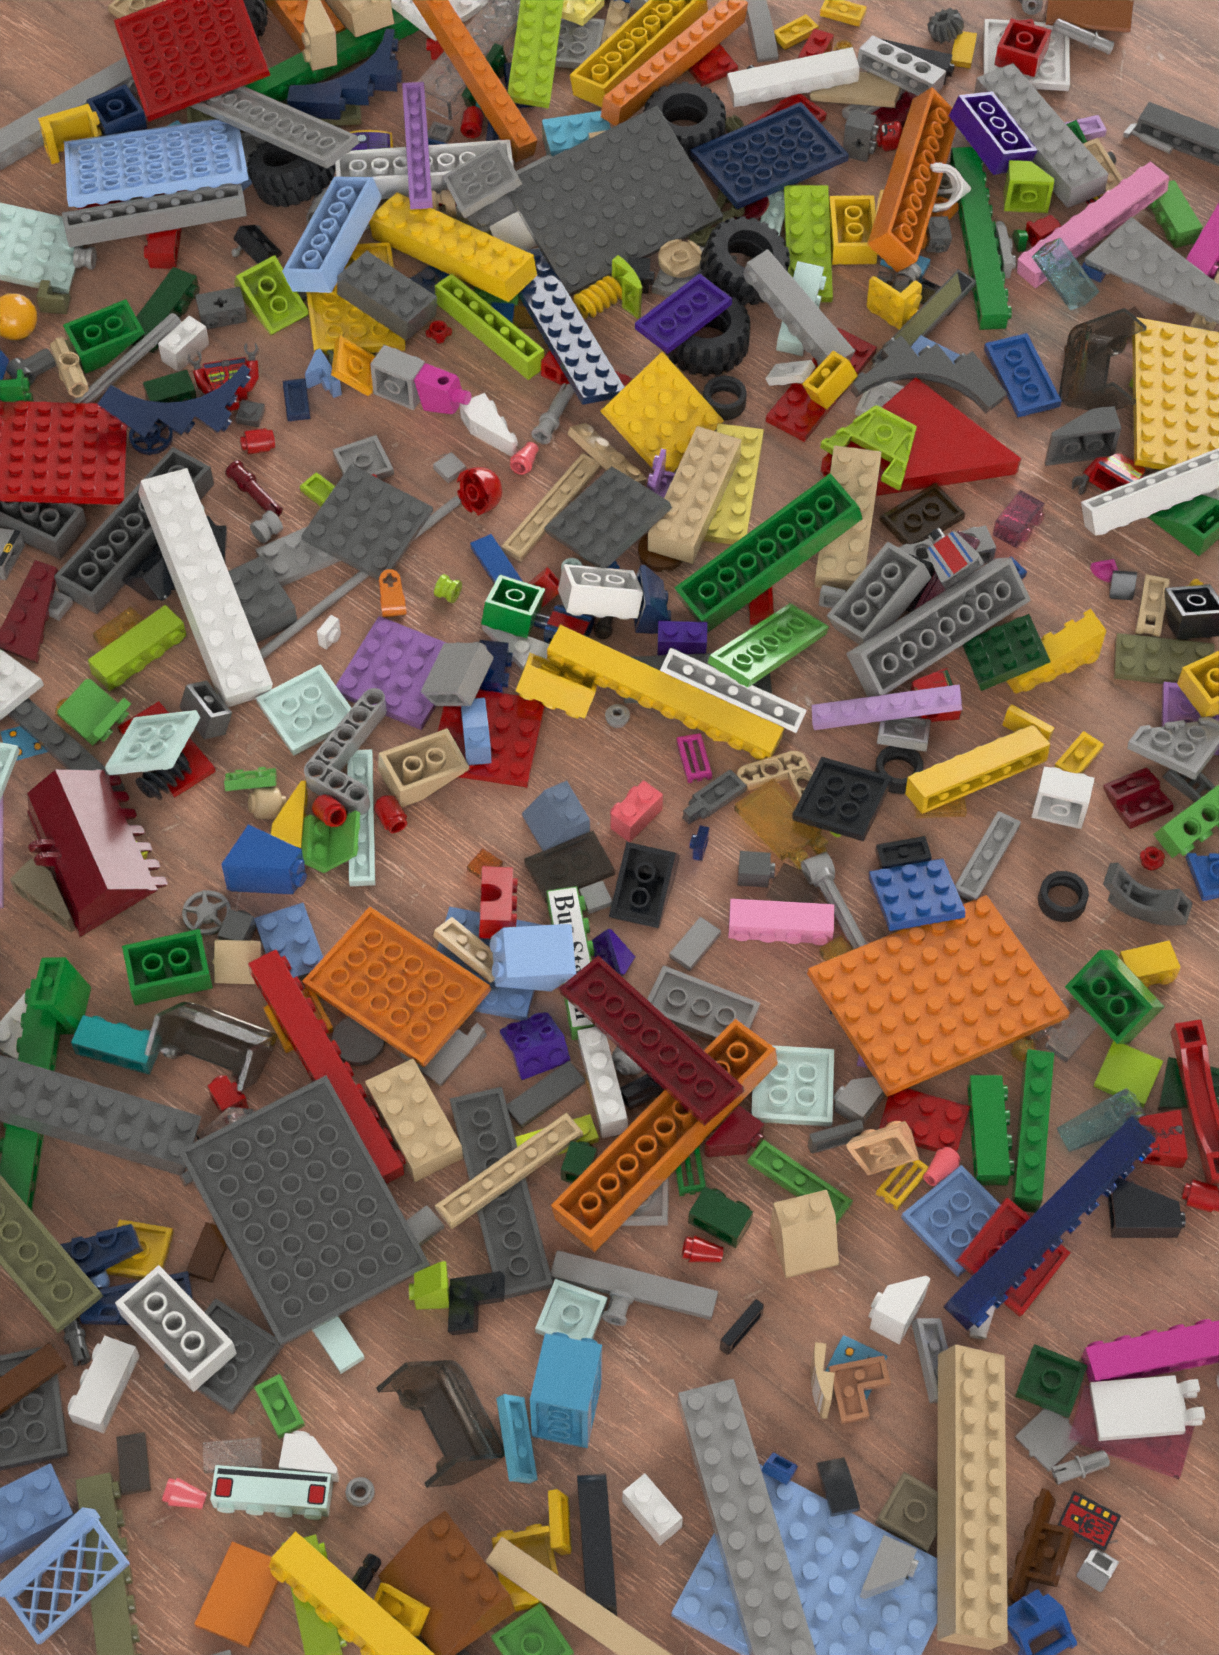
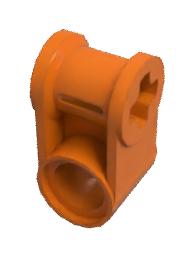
[379,569,407,618]

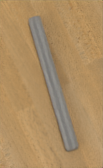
[73,313,181,403]

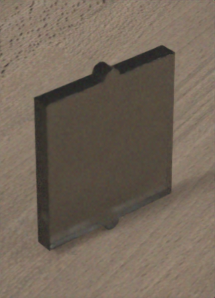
[766,863,820,903]

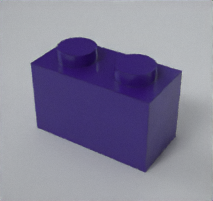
[657,621,707,655]

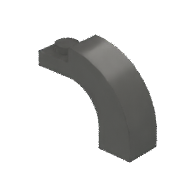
[1103,863,1193,926]

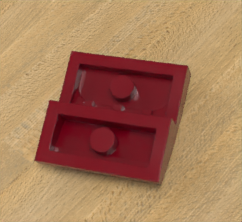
[1103,767,1174,829]

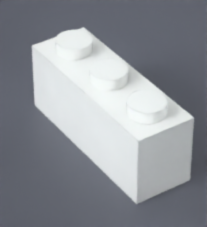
[68,1336,140,1434]

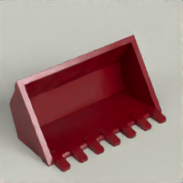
[27,769,168,938]

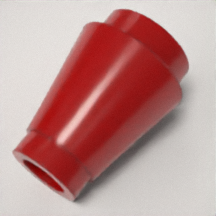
[682,1235,724,1263]

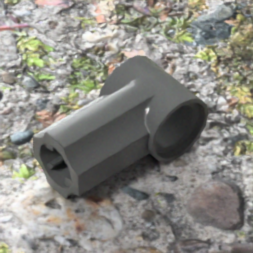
[6,348,56,386]

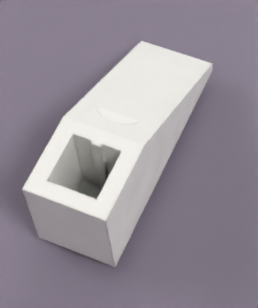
[460,393,518,457]

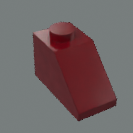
[704,1105,765,1158]

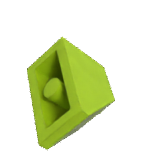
[409,1261,449,1310]

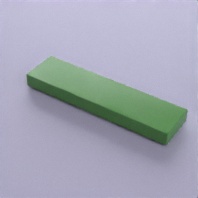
[747,1140,853,1224]

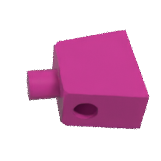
[414,364,471,414]

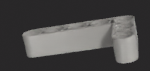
[304,688,387,815]

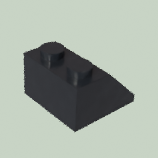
[1164,584,1219,640]

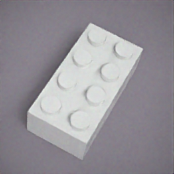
[115,1265,237,1392]

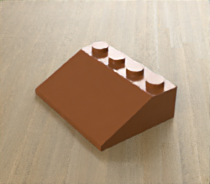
[378,1511,515,1655]

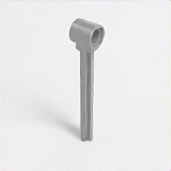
[801,852,867,950]

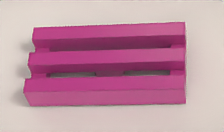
[676,733,712,783]

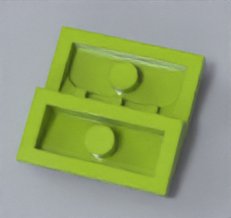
[612,255,642,319]

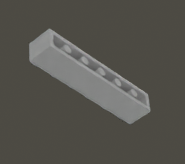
[743,249,855,366]

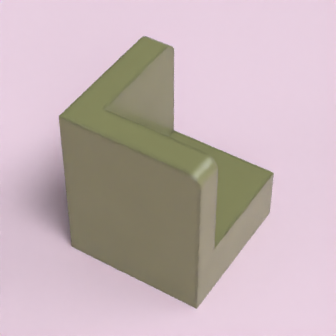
[36,280,71,314]

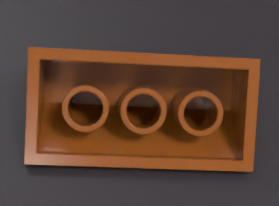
[1045,0,1134,33]

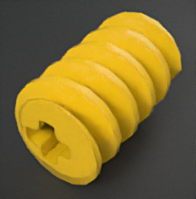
[573,276,622,319]

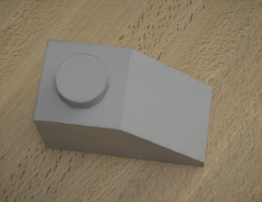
[834,1077,886,1124]
[860,1535,919,1599]

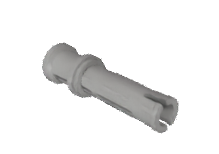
[532,383,574,444]

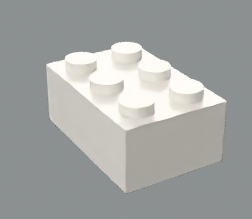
[558,564,643,620]

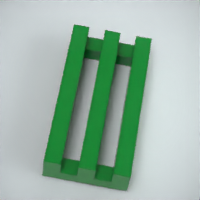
[675,1146,706,1196]

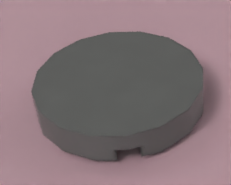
[332,1017,385,1066]

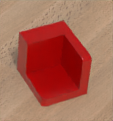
[528,567,560,607]

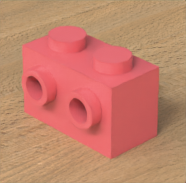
[610,780,663,842]

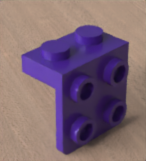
[499,1012,571,1080]

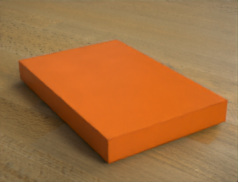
[194,1541,279,1648]

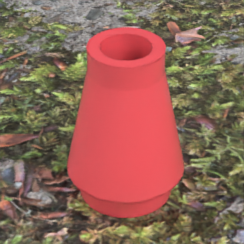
[510,442,539,475]
[923,1147,961,1186]
[162,1477,207,1510]

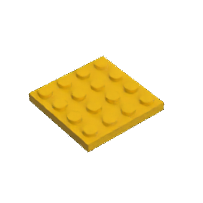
[600,352,724,472]

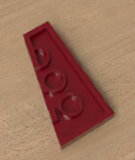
[0,560,59,664]

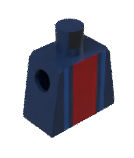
[534,605,595,644]

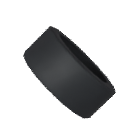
[703,375,747,420]
[875,746,923,794]
[1038,871,1089,922]

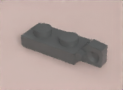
[682,769,747,824]

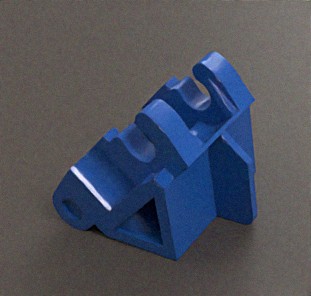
[1007,1589,1078,1655]

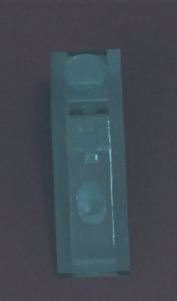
[1057,1088,1147,1152]

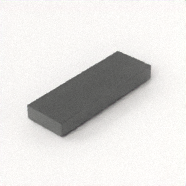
[507,1061,585,1129]

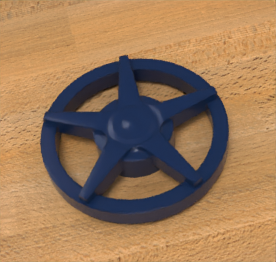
[129,420,173,456]

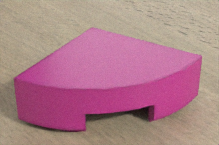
[1090,559,1119,583]

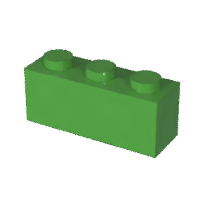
[1147,180,1203,249]

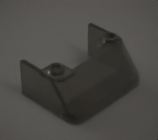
[1059,308,1147,411]
[144,1002,278,1091]
[376,1360,505,1488]

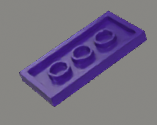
[635,274,732,354]

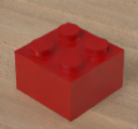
[994,18,1052,77]

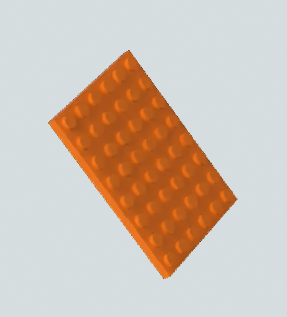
[807,895,1070,1097]

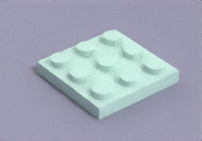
[256,664,351,756]
[105,710,200,775]
[751,1045,834,1127]

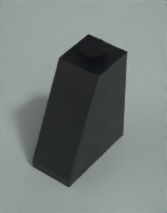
[1106,1176,1186,1238]

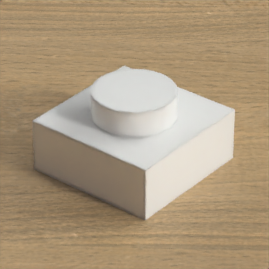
[317,615,341,650]

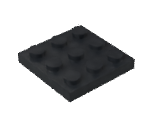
[792,757,892,842]

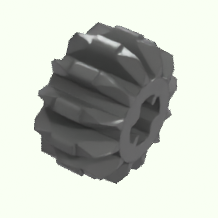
[927,8,964,44]

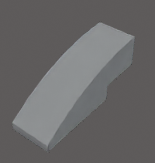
[745,0,778,63]

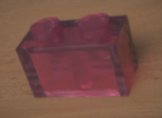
[993,490,1045,548]

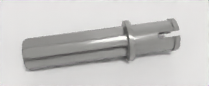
[1052,19,1114,55]

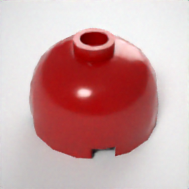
[457,466,502,516]

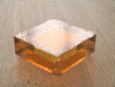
[467,848,503,880]

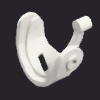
[930,163,971,212]

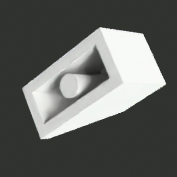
[279,1431,339,1482]

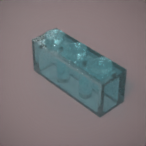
[1032,238,1100,310]

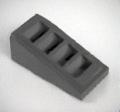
[1162,769,1216,802]

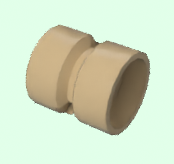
[432,189,457,218]

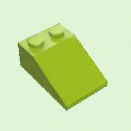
[234,255,309,335]

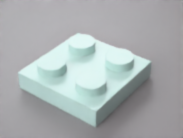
[535,1279,608,1340]

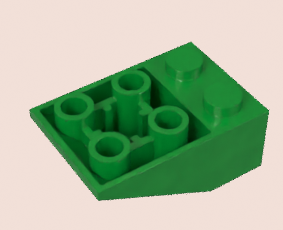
[1148,494,1219,556]

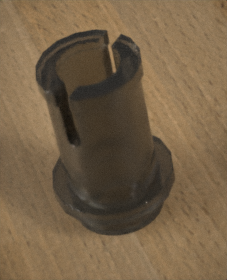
[594,616,614,639]

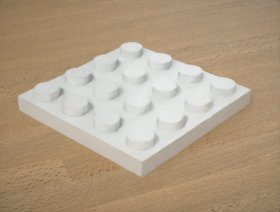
[983,19,1070,91]

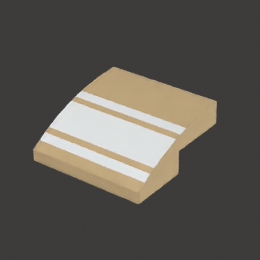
[810,1342,835,1419]

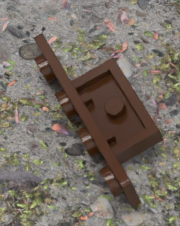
[1007,1488,1074,1604]

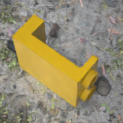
[38,104,102,164]
[491,1524,558,1613]

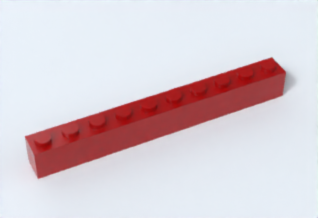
[248,949,406,1184]

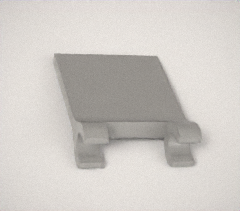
[400,1023,487,1086]

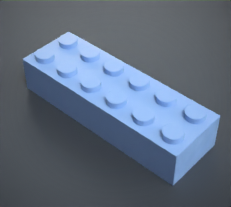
[282,177,382,293]

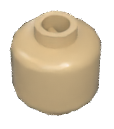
[248,787,286,819]

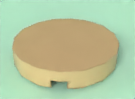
[658,239,702,278]

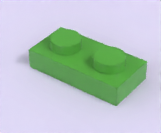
[254,1374,305,1439]

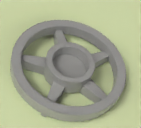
[182,890,231,935]

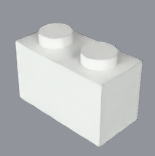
[158,316,209,372]
[622,1473,683,1546]

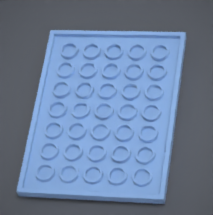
[64,119,248,208]
[671,1464,937,1655]

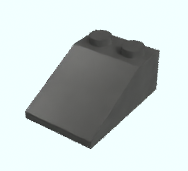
[1045,406,1121,466]

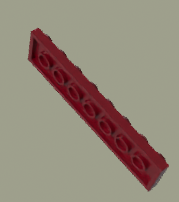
[559,956,744,1126]

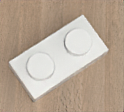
[765,360,815,386]

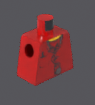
[1121,1110,1188,1168]

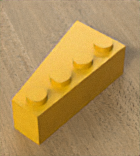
[1006,608,1106,694]

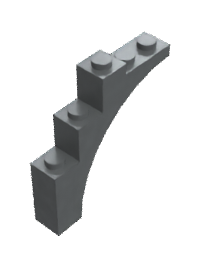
[851,336,1007,413]

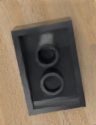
[609,842,680,928]

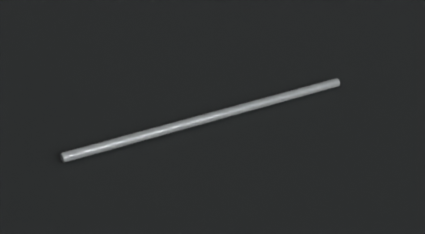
[259,496,461,659]

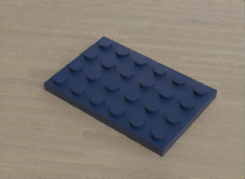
[690,102,849,209]

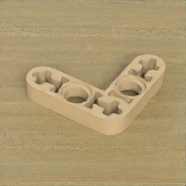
[737,751,813,802]

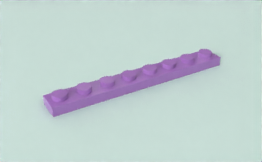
[402,82,433,209]

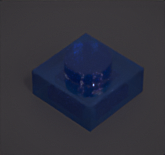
[689,825,710,861]

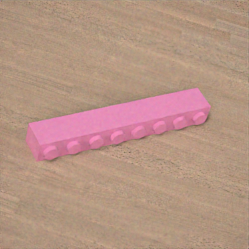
[1017,161,1169,288]

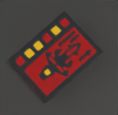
[1057,1491,1122,1551]

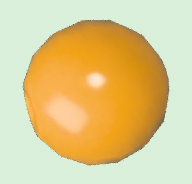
[0,293,38,340]

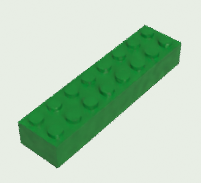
[674,473,863,633]

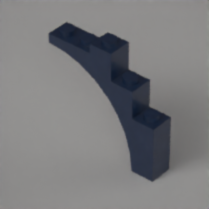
[287,29,403,120]
[97,364,251,438]

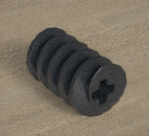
[135,752,192,800]

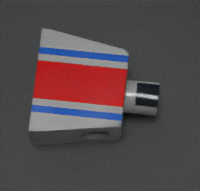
[926,528,984,590]

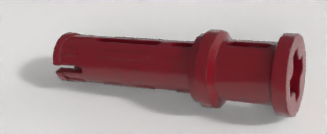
[225,460,283,517]

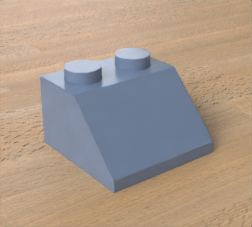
[522,781,590,855]

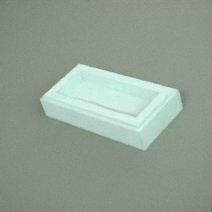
[312,1317,365,1374]

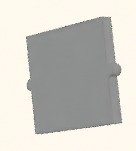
[1014,1408,1083,1472]

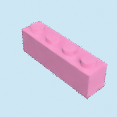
[728,899,834,945]

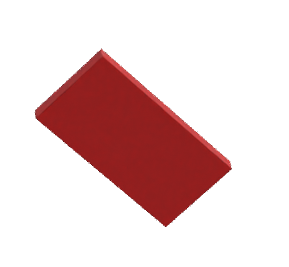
[118,701,216,798]

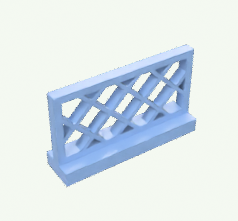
[0,1507,130,1644]

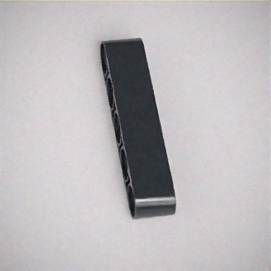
[577,1473,617,1616]

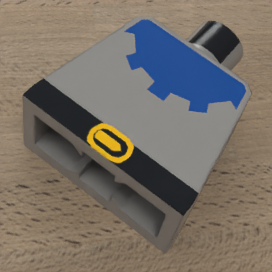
[0,528,25,581]

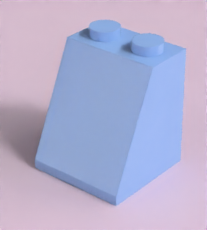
[490,924,576,992]

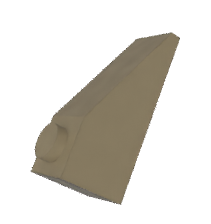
[10,858,75,933]

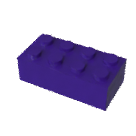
[949,91,1038,175]

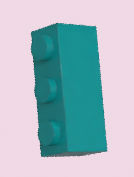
[71,1015,161,1075]

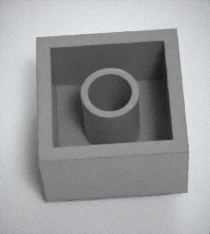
[370,345,425,410]

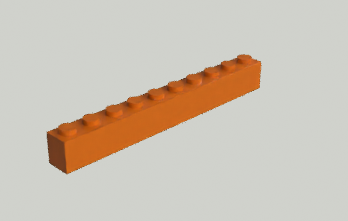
[412,0,538,163]
[601,0,748,126]

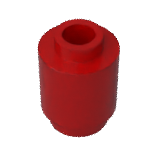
[460,106,484,139]
[240,428,275,455]
[312,794,347,827]
[373,795,408,833]
[1181,1179,1219,1213]

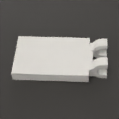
[1089,1375,1205,1441]

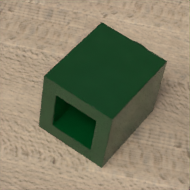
[561,1141,597,1183]

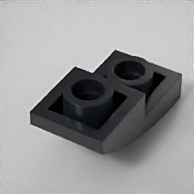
[816,1457,860,1517]

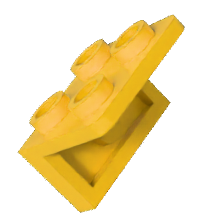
[866,276,922,330]

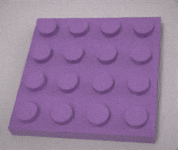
[336,616,446,730]

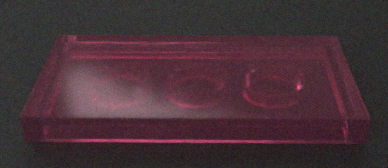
[1068,1385,1194,1479]

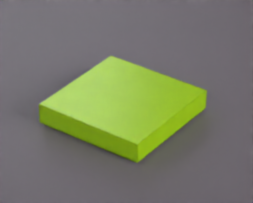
[1093,1040,1163,1108]

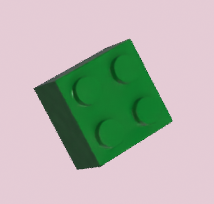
[481,574,545,639]

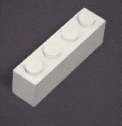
[577,1027,628,1138]

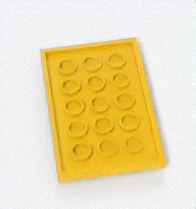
[306,242,405,355]

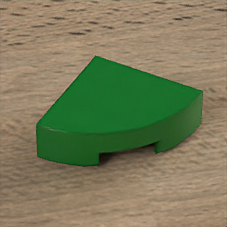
[1012,229,1028,252]

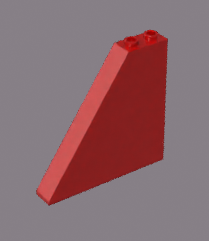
[820,377,1022,496]

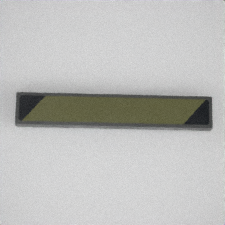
[872,269,976,364]

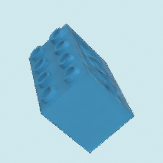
[530,1332,602,1448]

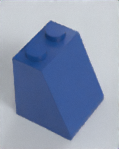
[221,824,307,895]

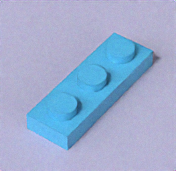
[496,1394,538,1484]

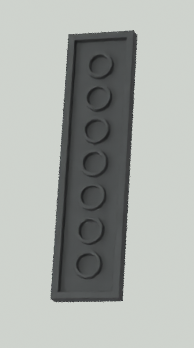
[450,1087,553,1299]

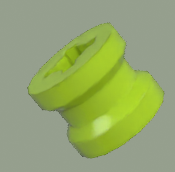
[434,574,462,603]

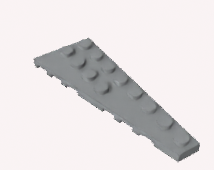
[1085,217,1219,324]

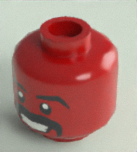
[876,121,904,152]

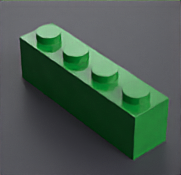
[967,1075,1014,1186]

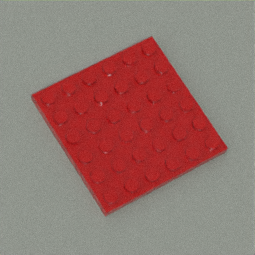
[114,0,271,122]
[0,400,127,505]

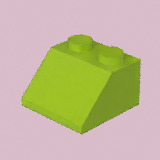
[1003,160,1054,213]

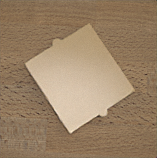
[212,940,261,984]

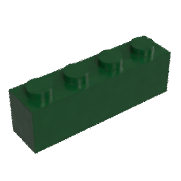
[131,267,200,353]

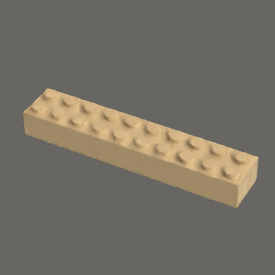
[937,1344,1008,1650]

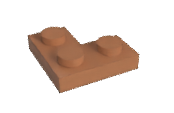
[828,1355,891,1424]

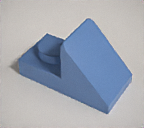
[305,348,342,398]

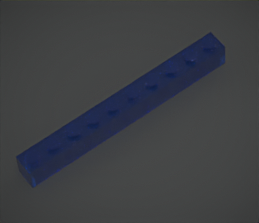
[943,1116,1156,1331]

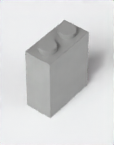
[421,642,494,706]

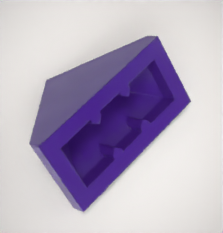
[592,929,636,976]

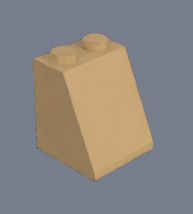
[770,1190,839,1278]

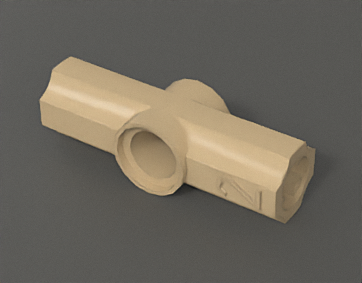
[50,337,89,398]

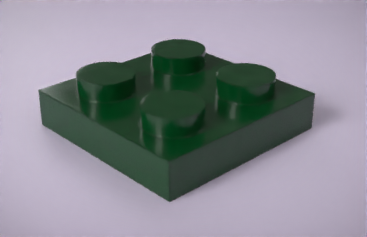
[1015,1344,1088,1418]

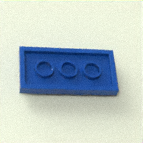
[984,333,1062,418]

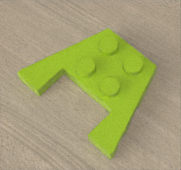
[820,405,917,490]

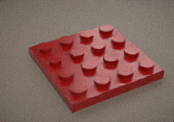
[437,690,545,788]

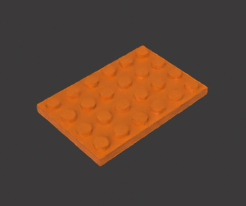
[302,906,491,1068]

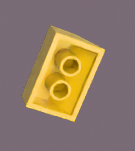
[515,652,597,719]

